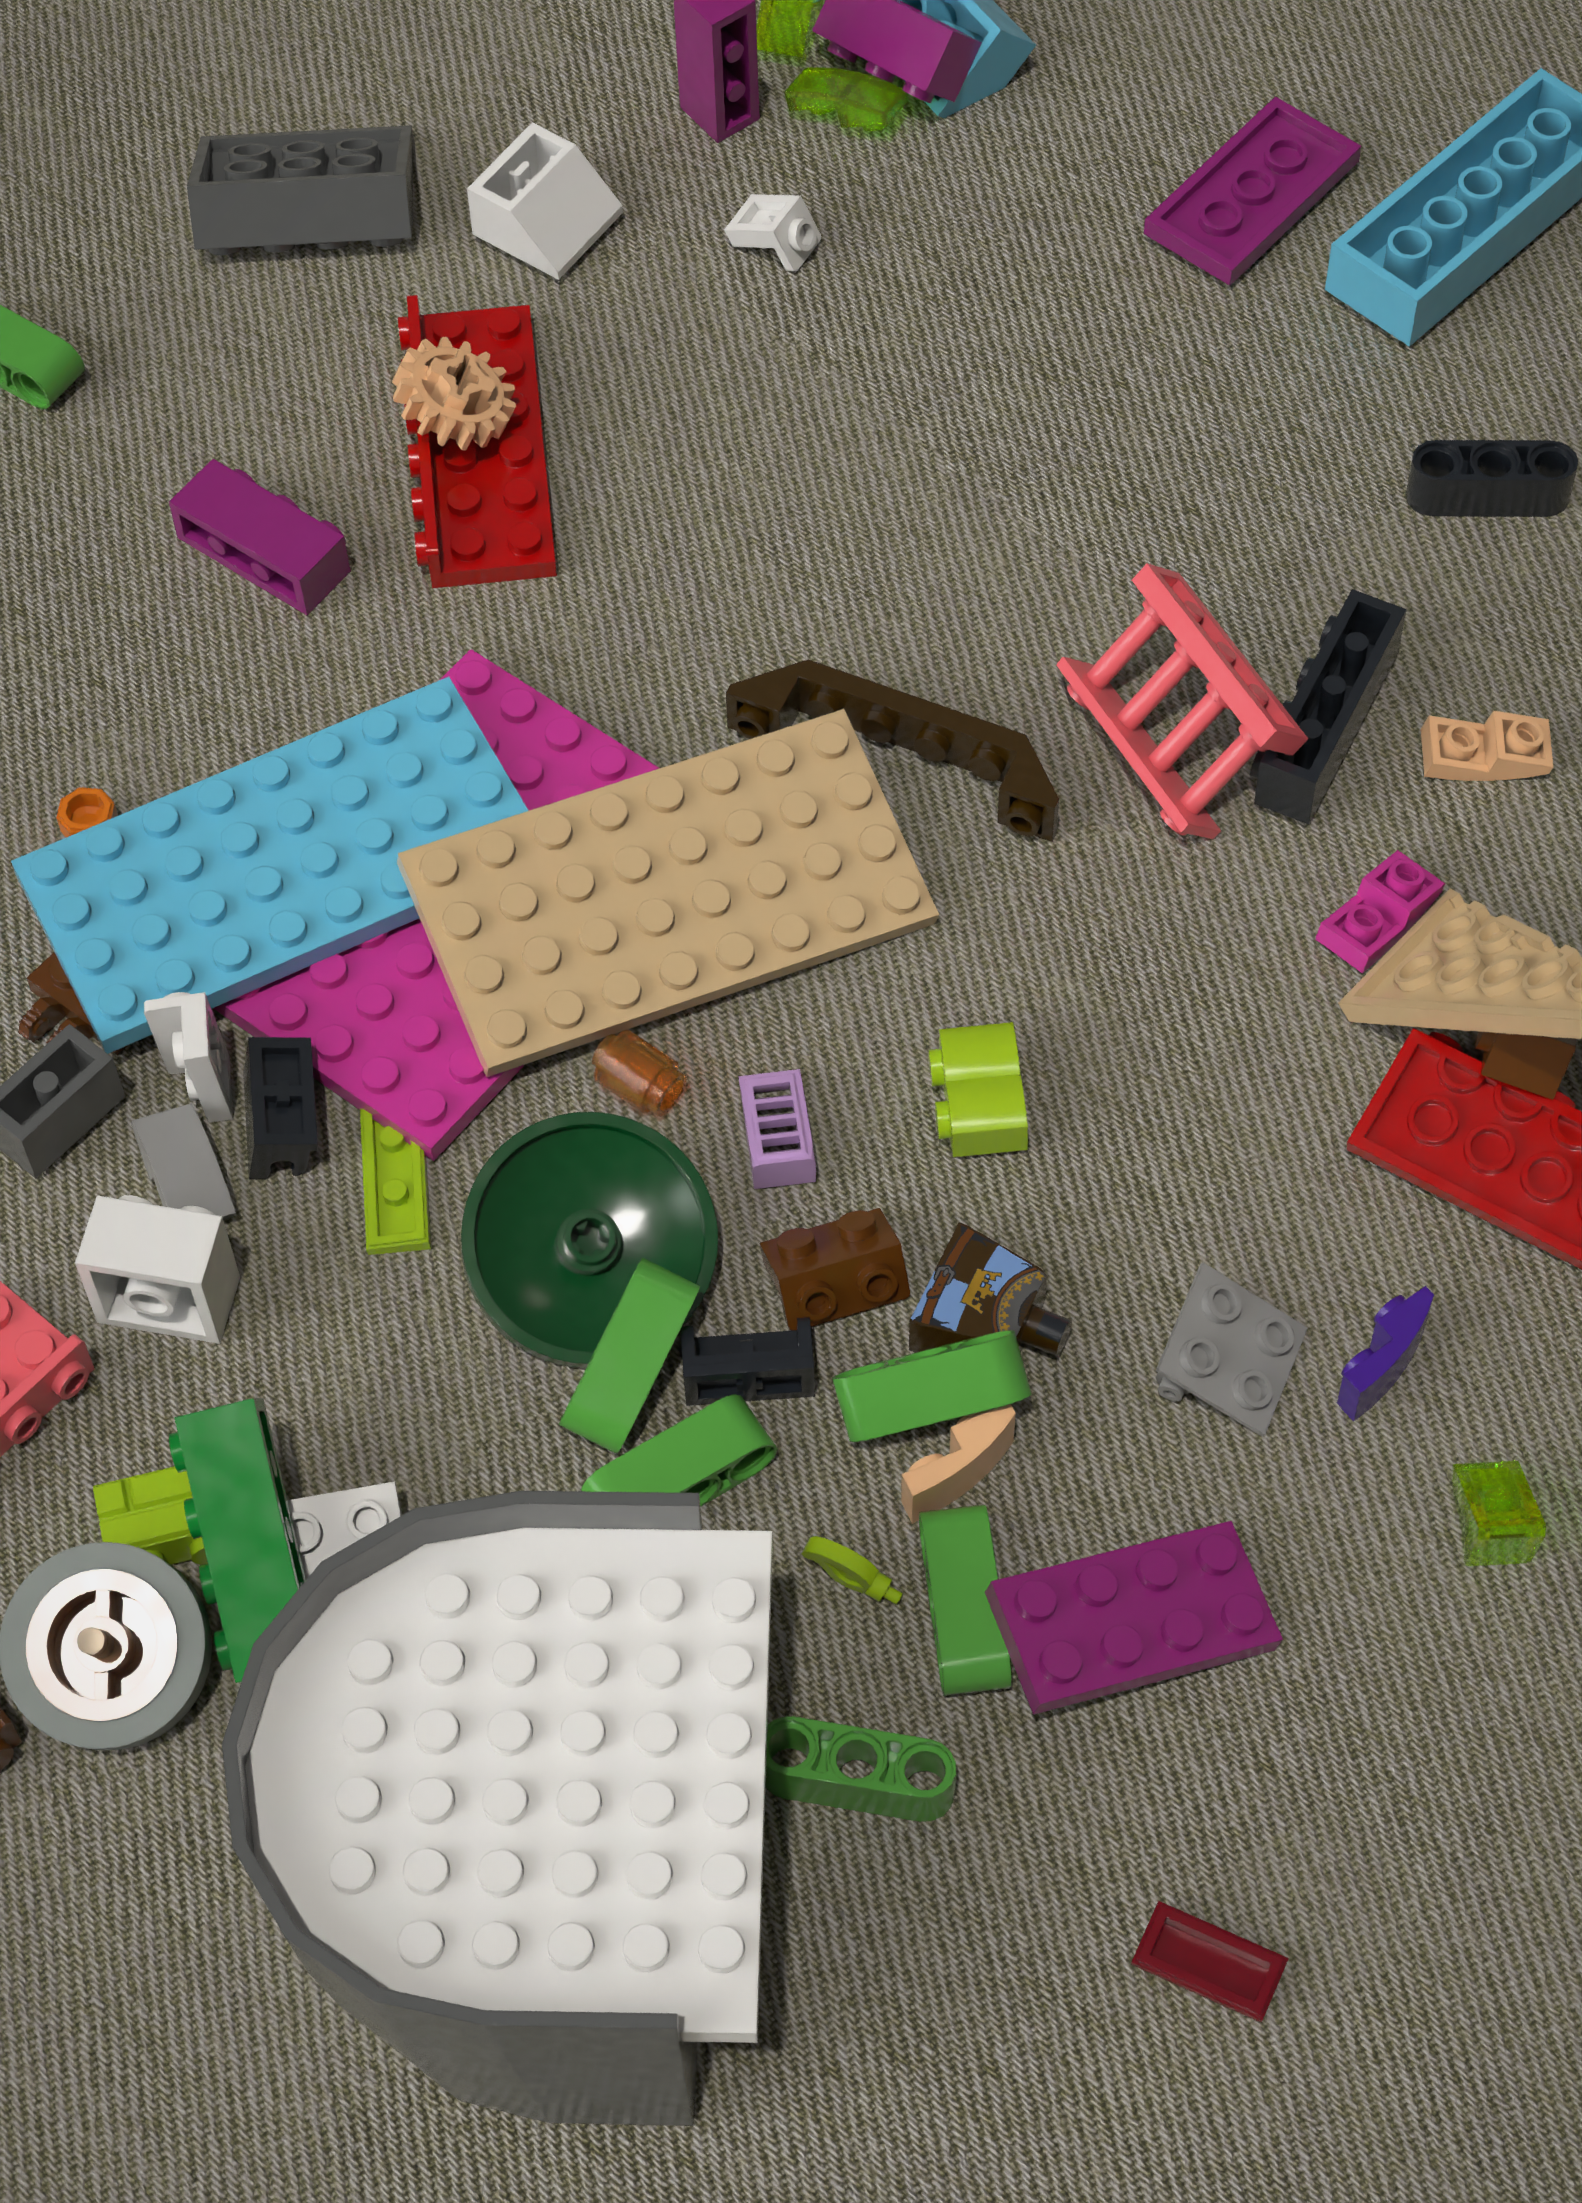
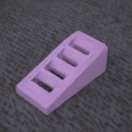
[739,1069,816,1189]

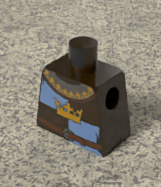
[909,1222,1072,1356]

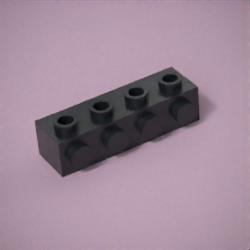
[1250,589,1407,825]

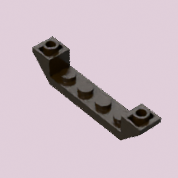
[726,659,1059,842]

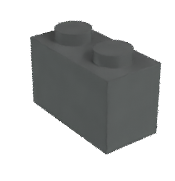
[0,1024,125,1179]

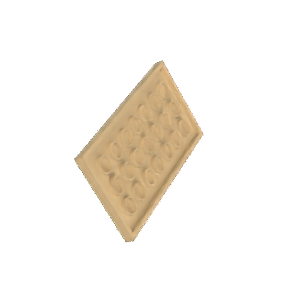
[397,709,939,1077]

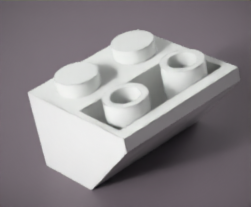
[467,122,623,280]

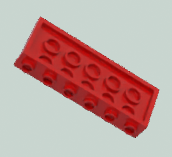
[398,295,557,589]
[1347,1028,1582,1270]

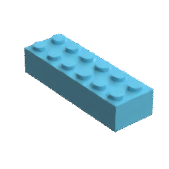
[1325,68,1582,347]

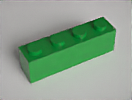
[169,1398,306,1683]

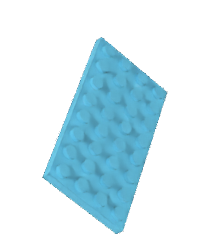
[11,676,529,1054]

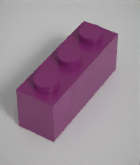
[674,0,760,143]
[812,0,982,103]
[169,459,351,616]

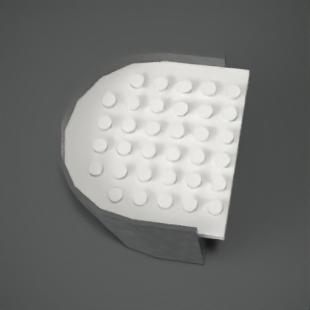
[222,1491,773,2126]

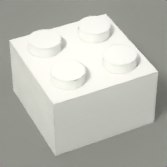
[75,1195,240,1344]

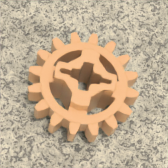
[392,337,516,450]

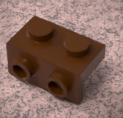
[759,1208,910,1330]

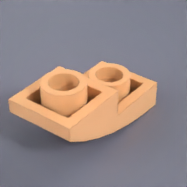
[1421,711,1553,781]
[901,1404,1016,1524]

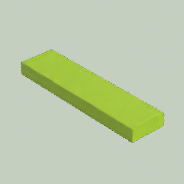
[360,1108,431,1255]

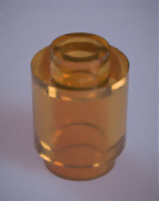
[592,1030,687,1116]

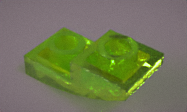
[784,67,909,131]

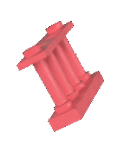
[1056,563,1308,839]

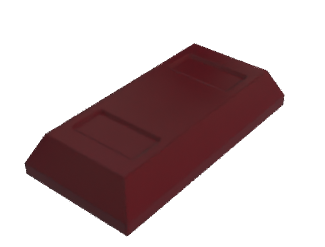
[1131,1901,1289,2023]

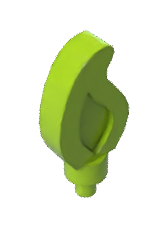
[801,1536,903,1605]

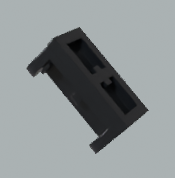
[243,1037,318,1179]
[681,1317,815,1406]

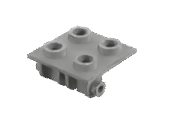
[1156,1262,1308,1436]

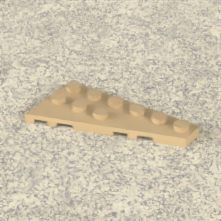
[1338,889,1582,1039]

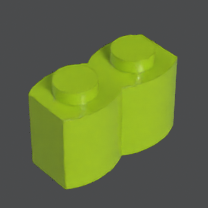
[928,1022,1028,1157]

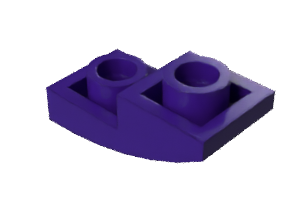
[1337,1286,1434,1422]

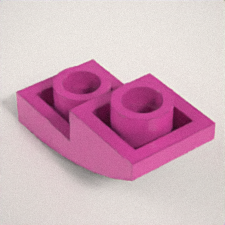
[1315,850,1445,974]

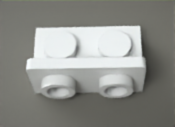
[144,992,233,1123]

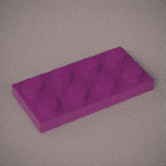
[1144,96,1362,286]
[985,1521,1283,1715]

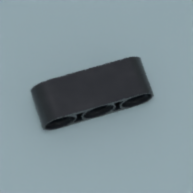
[1405,440,1578,517]

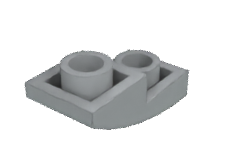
[131,1103,236,1220]

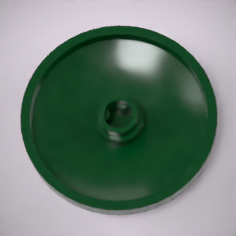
[460,1112,718,1368]

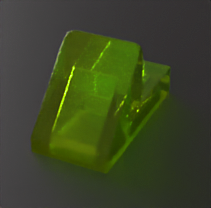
[756,0,823,61]
[1452,1461,1546,1566]

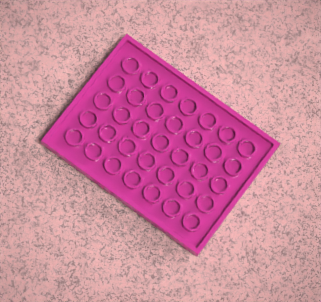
[213,649,659,1161]

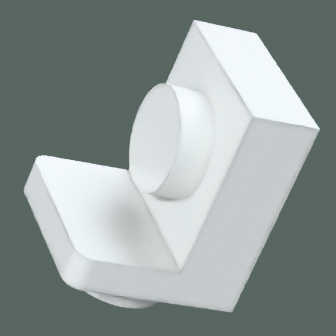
[724,194,821,271]

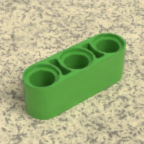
[0,305,85,409]
[559,1257,700,1454]
[832,1330,1032,1442]
[581,1394,778,1507]
[919,1505,1011,1696]
[765,1716,956,1822]

